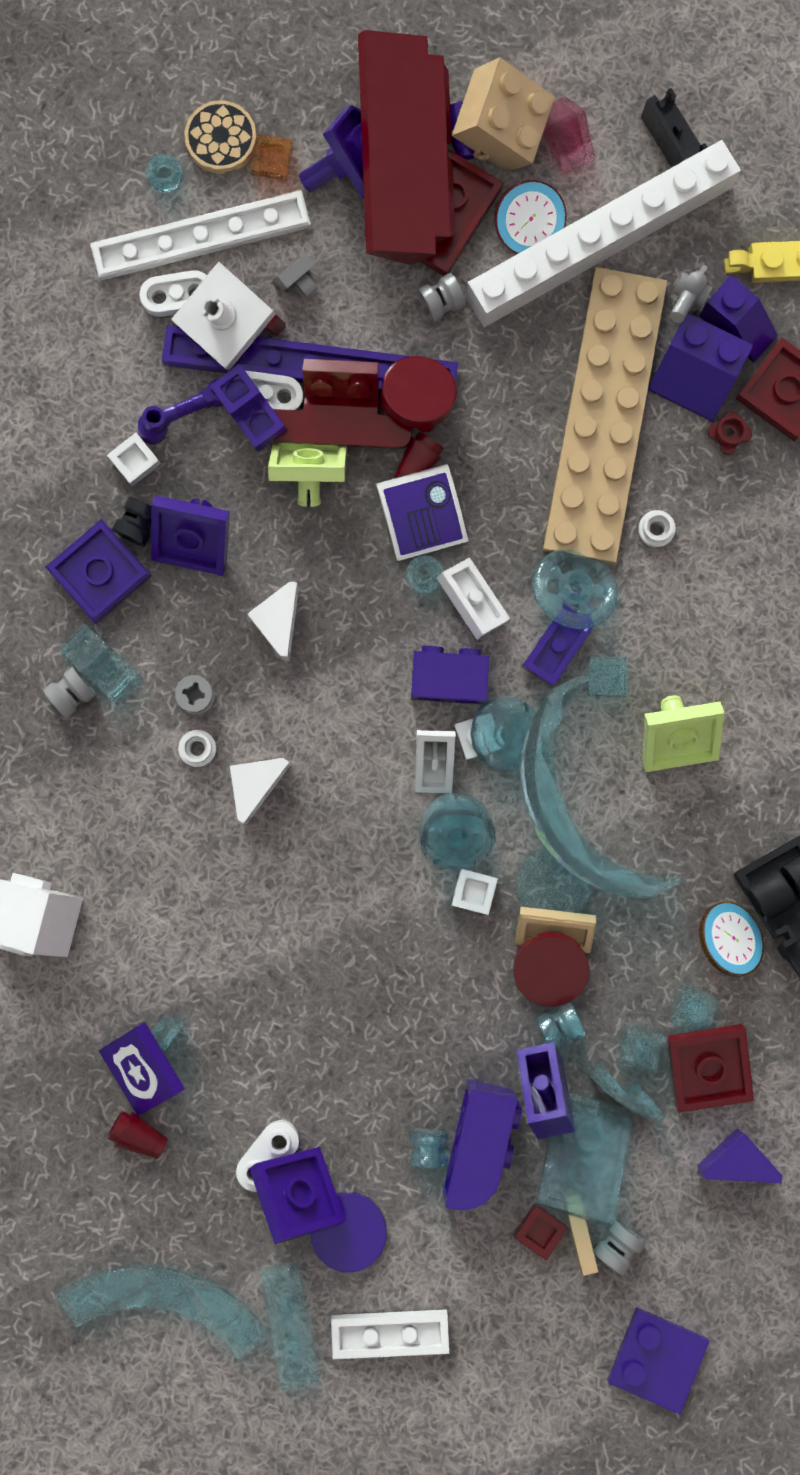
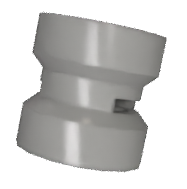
[417,273,466,323]
[43,666,96,718]
[593,1219,646,1276]

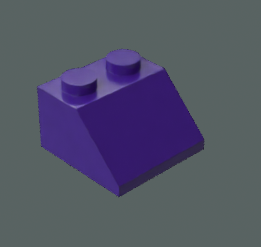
[648,313,753,422]

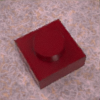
[513,1203,568,1261]

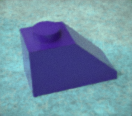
[699,275,778,363]

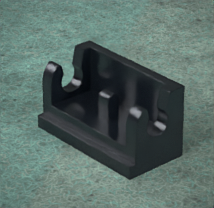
[641,88,708,168]

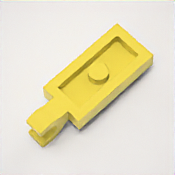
[724,241,800,283]

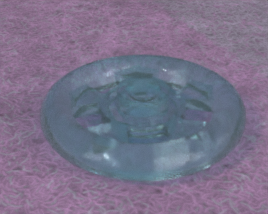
[532,549,618,629]

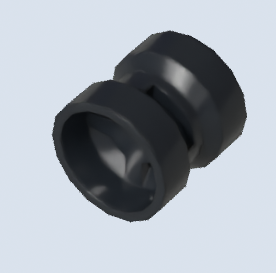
[112,497,151,547]

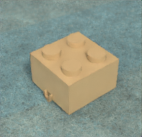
[452,57,555,172]

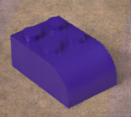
[443,1079,522,1210]

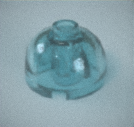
[419,792,496,870]

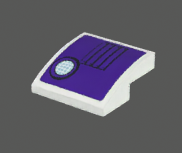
[376,464,468,561]

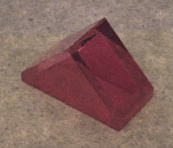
[543,96,595,175]

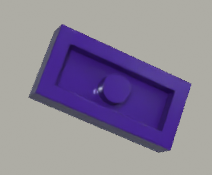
[522,604,595,687]

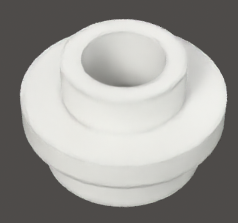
[638,510,676,548]
[178,730,216,767]

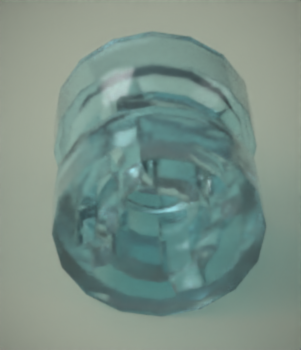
[535,1002,586,1049]

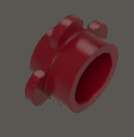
[708,411,752,455]

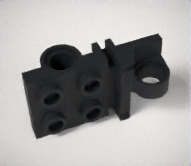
[733,835,800,978]

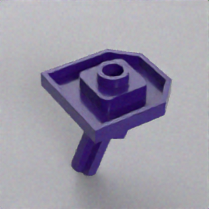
[299,105,364,199]

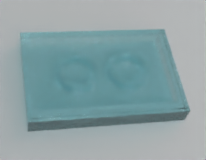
[535,1093,634,1227]

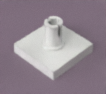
[171,261,277,370]

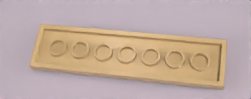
[543,267,668,565]

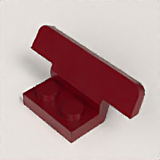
[273,359,413,449]

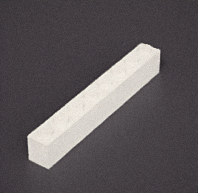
[466,140,741,328]

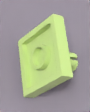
[268,441,347,507]
[642,695,724,772]

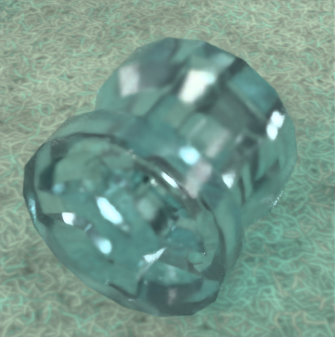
[410,1130,448,1168]

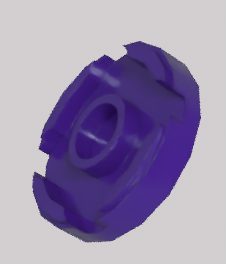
[311,1192,387,1273]

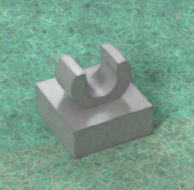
[272,253,317,298]

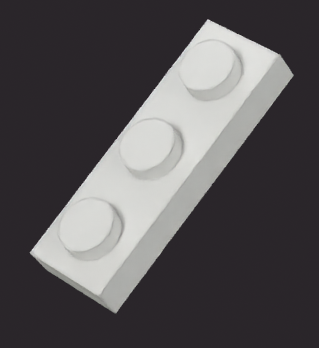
[331,1309,449,1359]

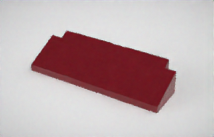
[358,30,455,265]

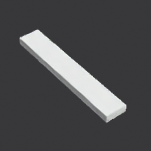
[90,190,311,281]

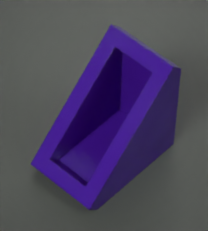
[697,1128,782,1184]

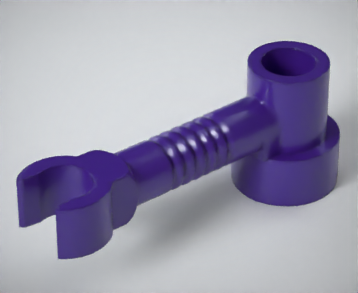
[137,379,224,445]

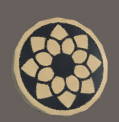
[184,100,257,174]

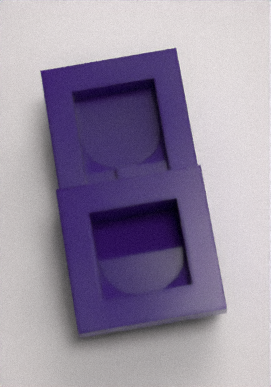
[210,364,287,452]

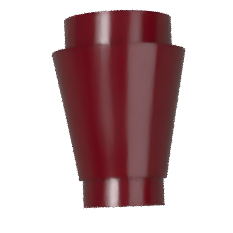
[393,431,444,478]
[107,1111,168,1159]

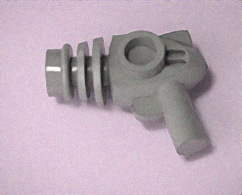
[670,265,713,323]

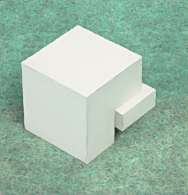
[0,873,83,957]

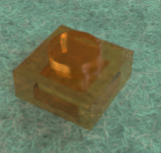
[250,134,293,181]

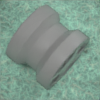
[175,675,215,715]

